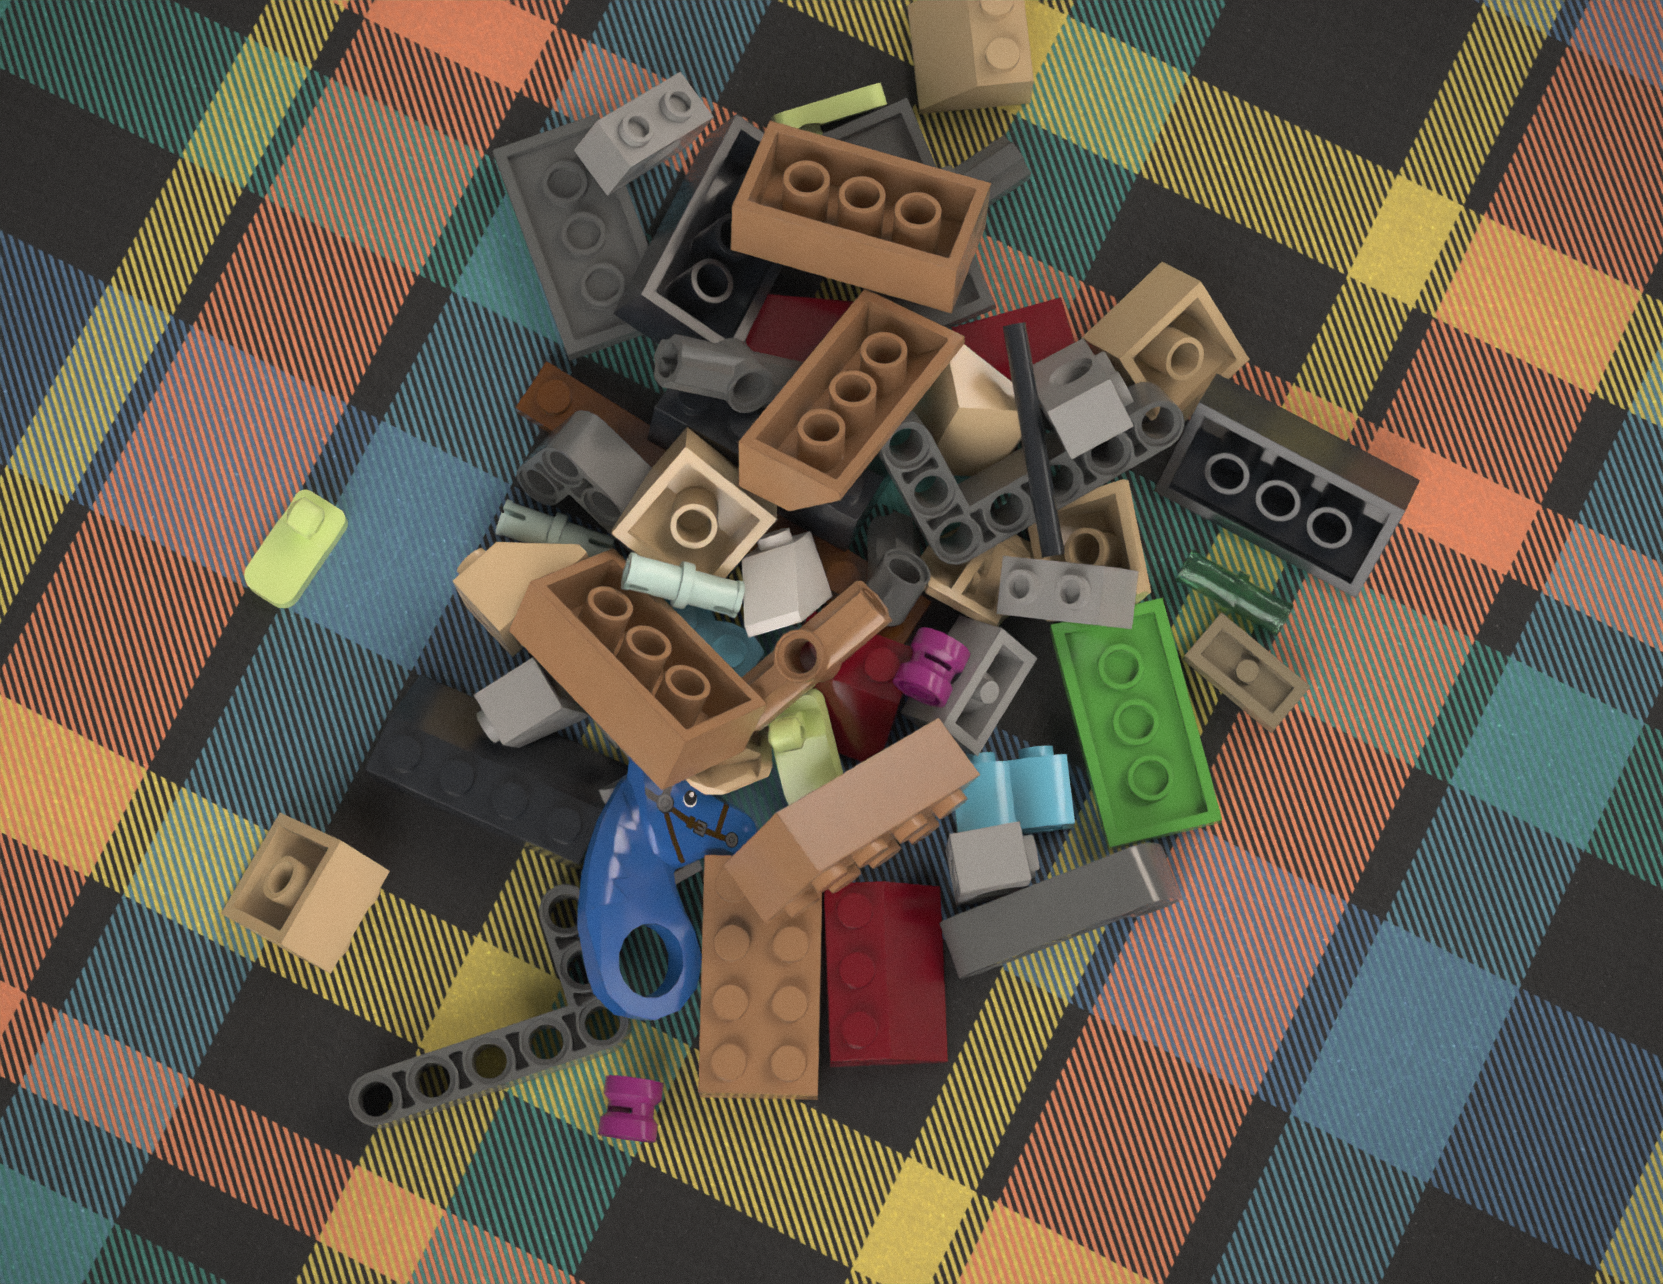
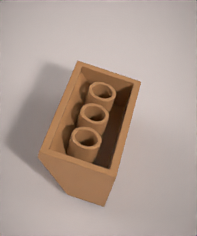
[739,289,965,511]

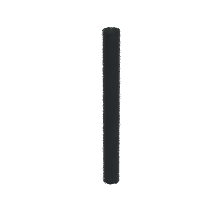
[1003,323,1065,558]

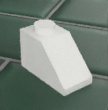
[742,528,833,638]

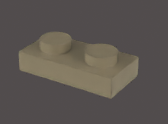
[1182,613,1311,733]

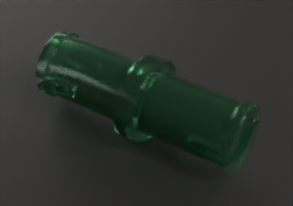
[1175,549,1294,636]

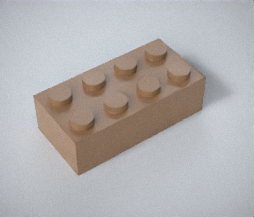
[731,121,991,314]
[509,548,767,790]
[724,718,980,923]
[698,855,822,1100]

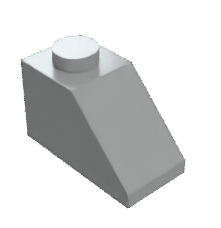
[474,658,590,748]

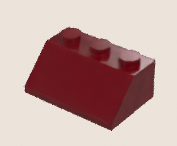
[824,881,948,1067]

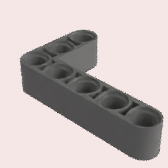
[878,382,1185,564]
[348,884,631,1129]

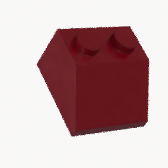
[800,611,913,763]

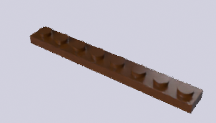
[515,361,931,645]

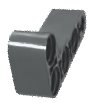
[517,410,739,579]
[939,843,1182,979]

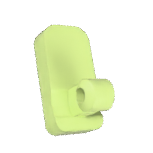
[771,83,887,135]
[244,490,348,608]
[768,689,843,805]

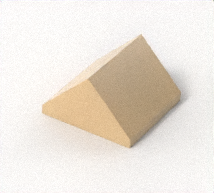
[912,345,1041,476]
[1028,479,1151,622]

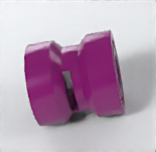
[893,627,971,708]
[598,1075,664,1143]

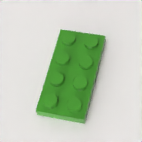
[1049,598,1222,851]

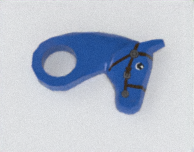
[577,757,757,1020]

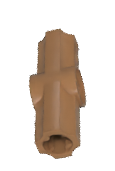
[742,581,892,731]

